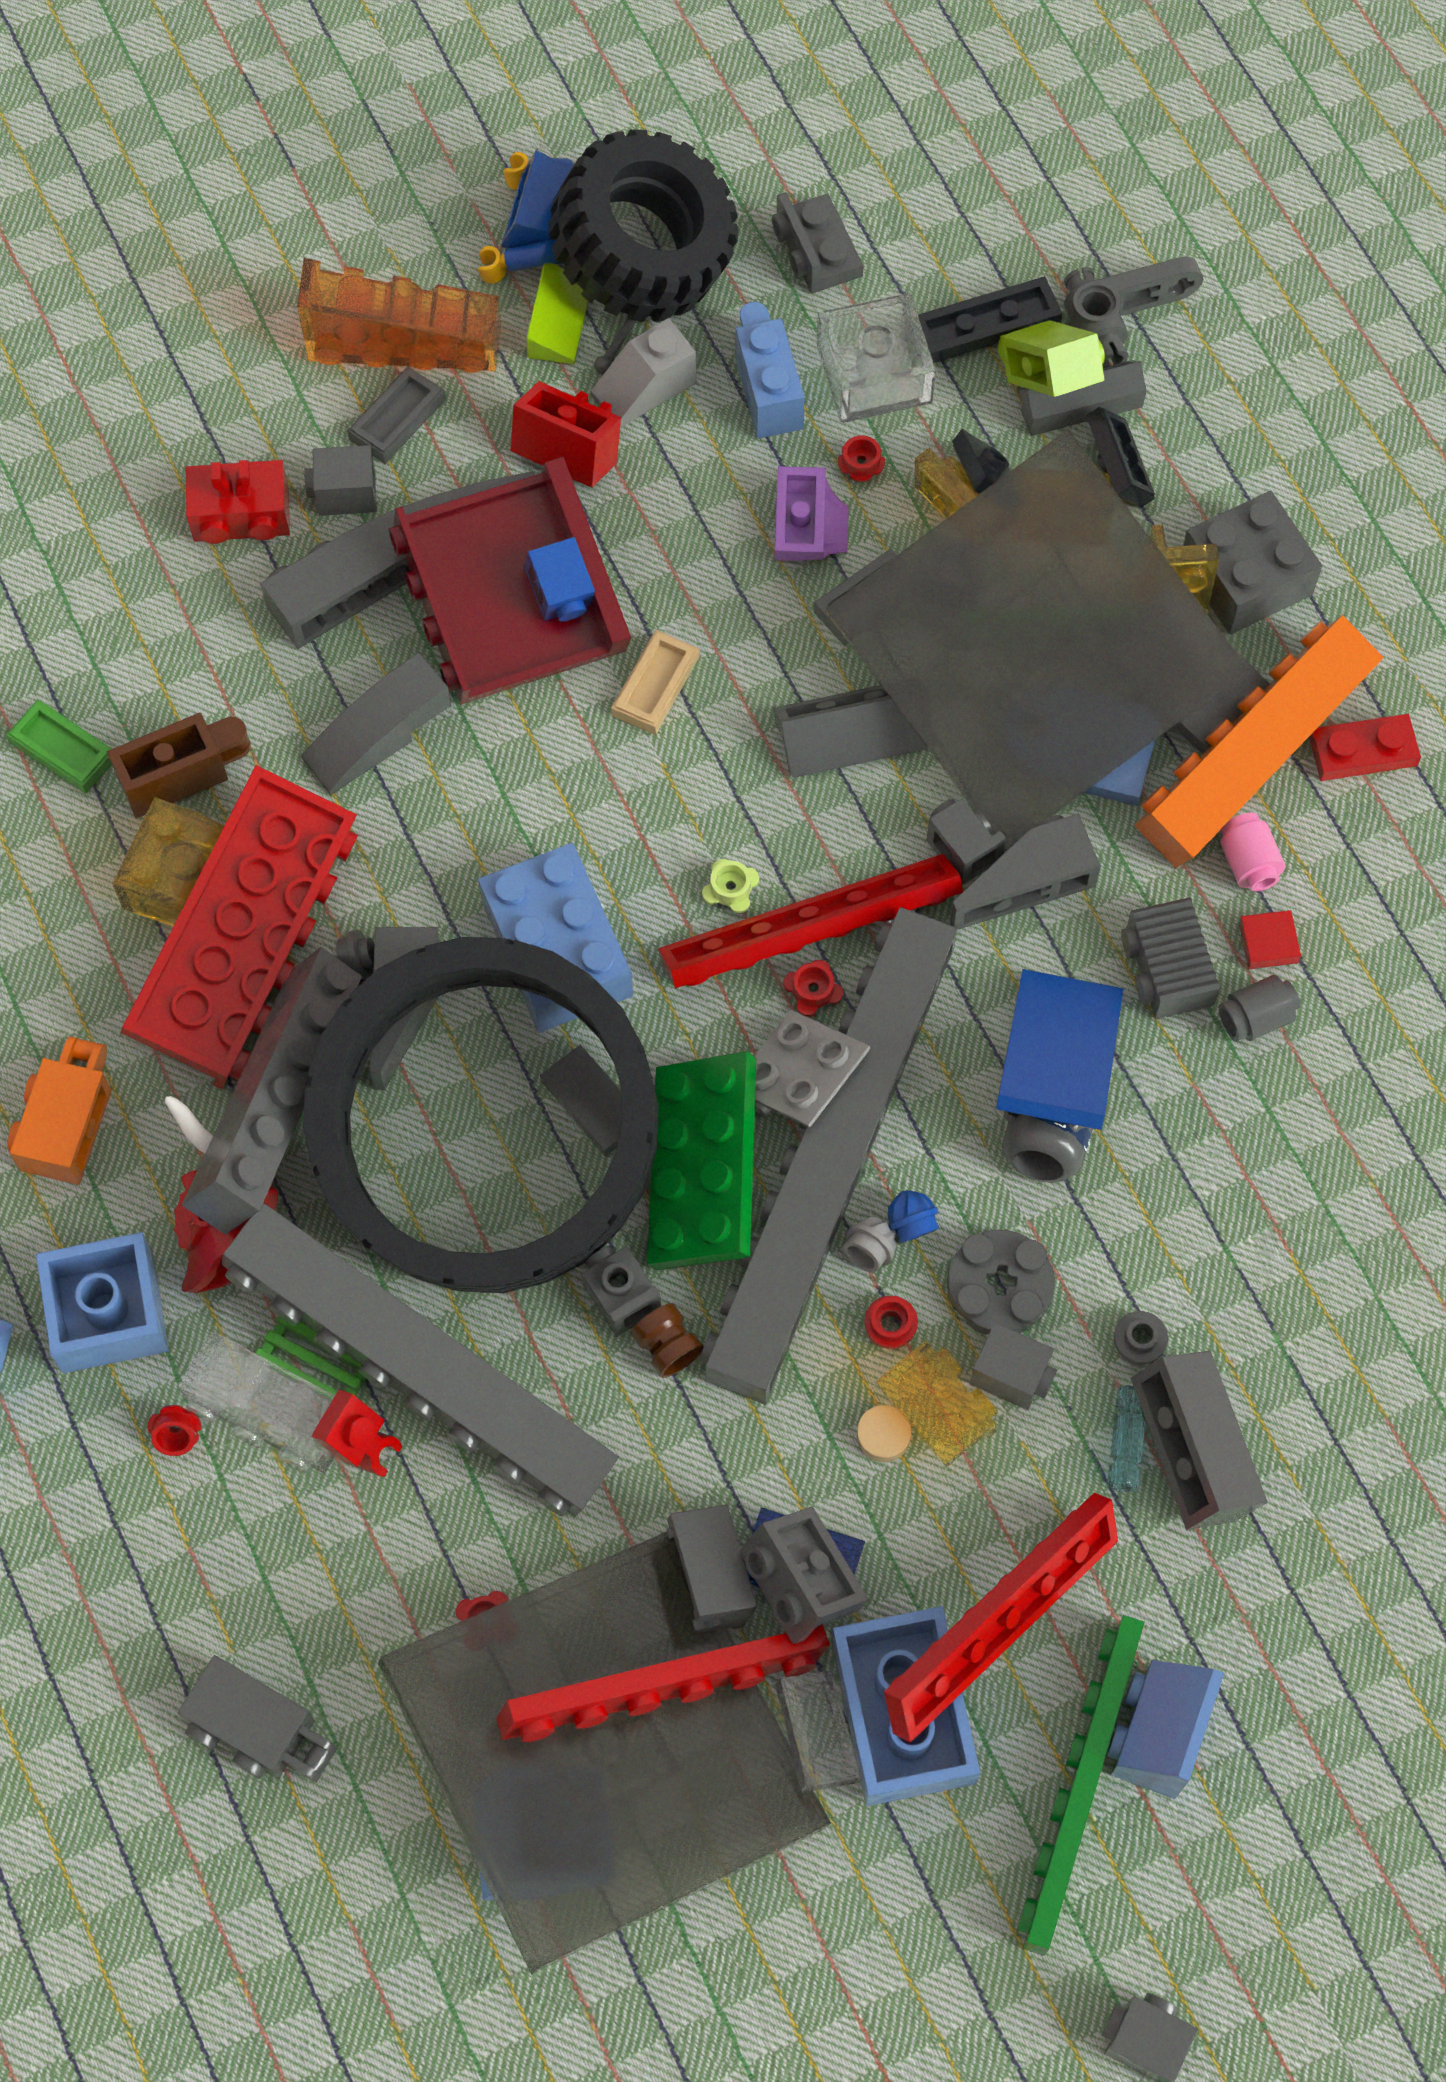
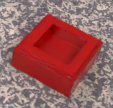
[1239,910,1301,970]

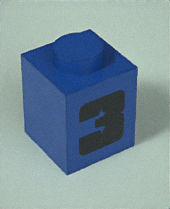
[524,537,595,622]

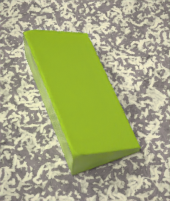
[527,263,589,365]

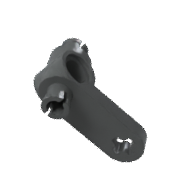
[1064,256,1204,367]

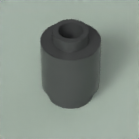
[1218,975,1300,1042]

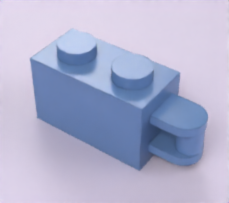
[735,302,805,439]

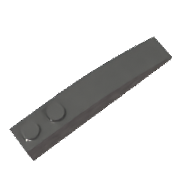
[260,471,536,650]

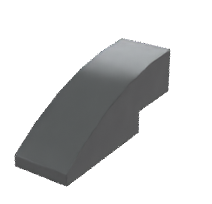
[301,652,451,795]

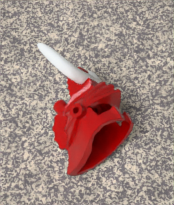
[165,1096,278,1293]

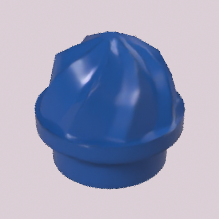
[888,1190,940,1244]

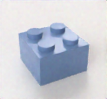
[36,1232,169,1373]

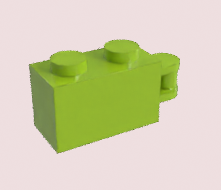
[998,320,1105,397]

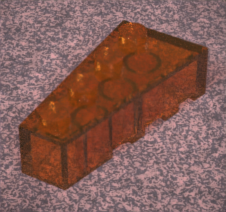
[297,258,501,373]

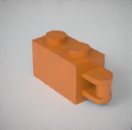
[7,1036,112,1185]

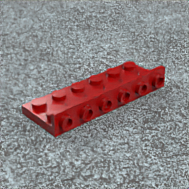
[120,765,358,1089]

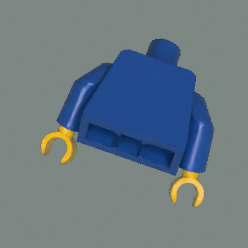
[477,150,574,284]

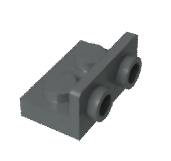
[771,192,864,294]
[740,1506,869,1644]

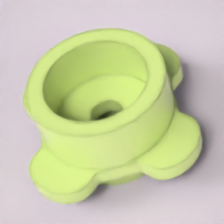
[702,859,759,913]

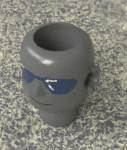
[1002,1111,1093,1183]

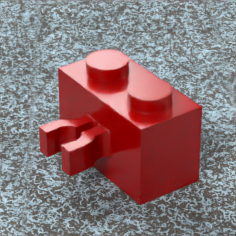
[510,381,621,488]
[185,460,290,544]

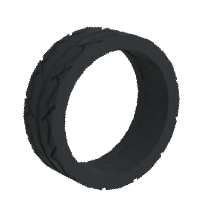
[303,937,659,1293]

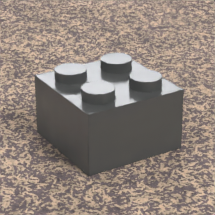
[1180,490,1323,635]

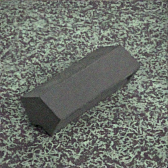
[1020,360,1147,436]

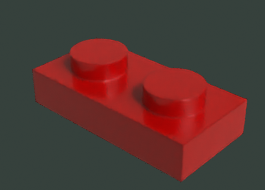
[1309,713,1421,781]

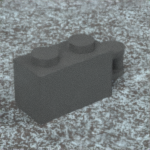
[177,1655,338,1783]

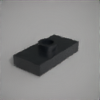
[1086,407,1155,507]
[952,429,1022,511]

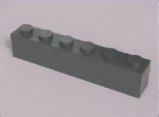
[182,947,362,1235]

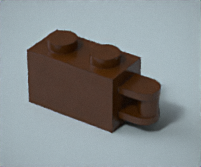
[107,712,251,819]

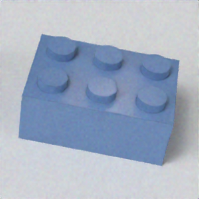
[478,843,633,1033]
[831,1606,980,1807]

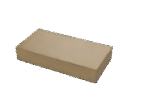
[611,630,700,735]

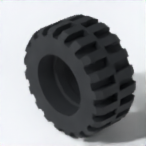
[548,129,739,322]

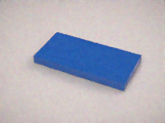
[996,969,1124,1130]

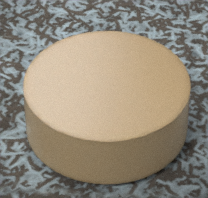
[857,1405,912,1462]

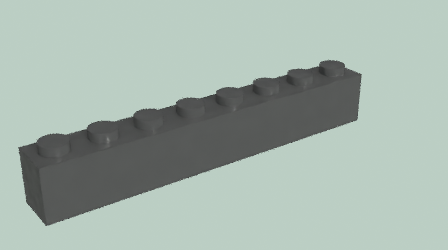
[221,1203,619,1517]

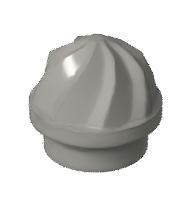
[843,1217,897,1272]

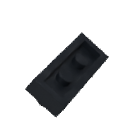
[912,276,1062,365]

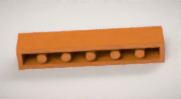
[1134,615,1384,868]

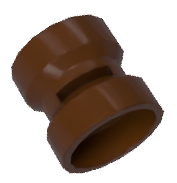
[631,1303,704,1378]

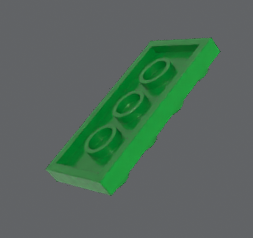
[647,1051,756,1270]

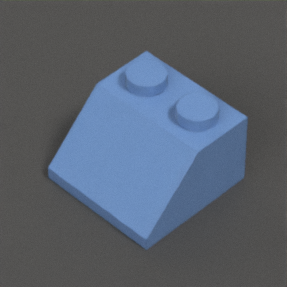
[1106,1660,1224,1799]

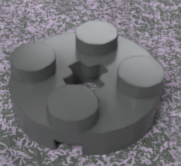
[947,1230,1055,1336]

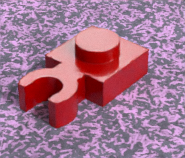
[311,1390,402,1477]

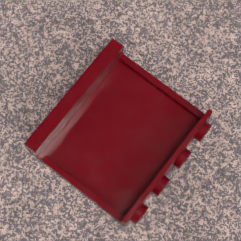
[388,457,631,705]

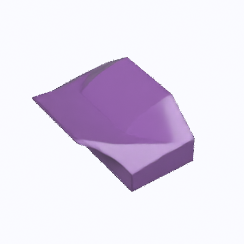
[774,466,849,561]

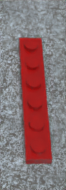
[658,854,963,989]
[884,1492,1118,1742]
[496,1624,830,1742]

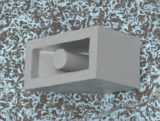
[591,318,696,428]

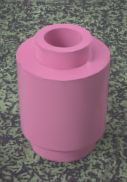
[1220,813,1286,892]

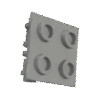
[754,1010,871,1128]

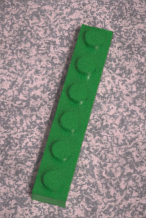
[1017,1615,1145,1956]

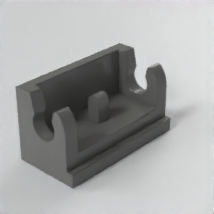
[666,1504,757,1632]

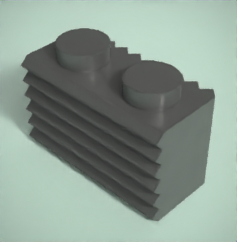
[1121,897,1220,1019]

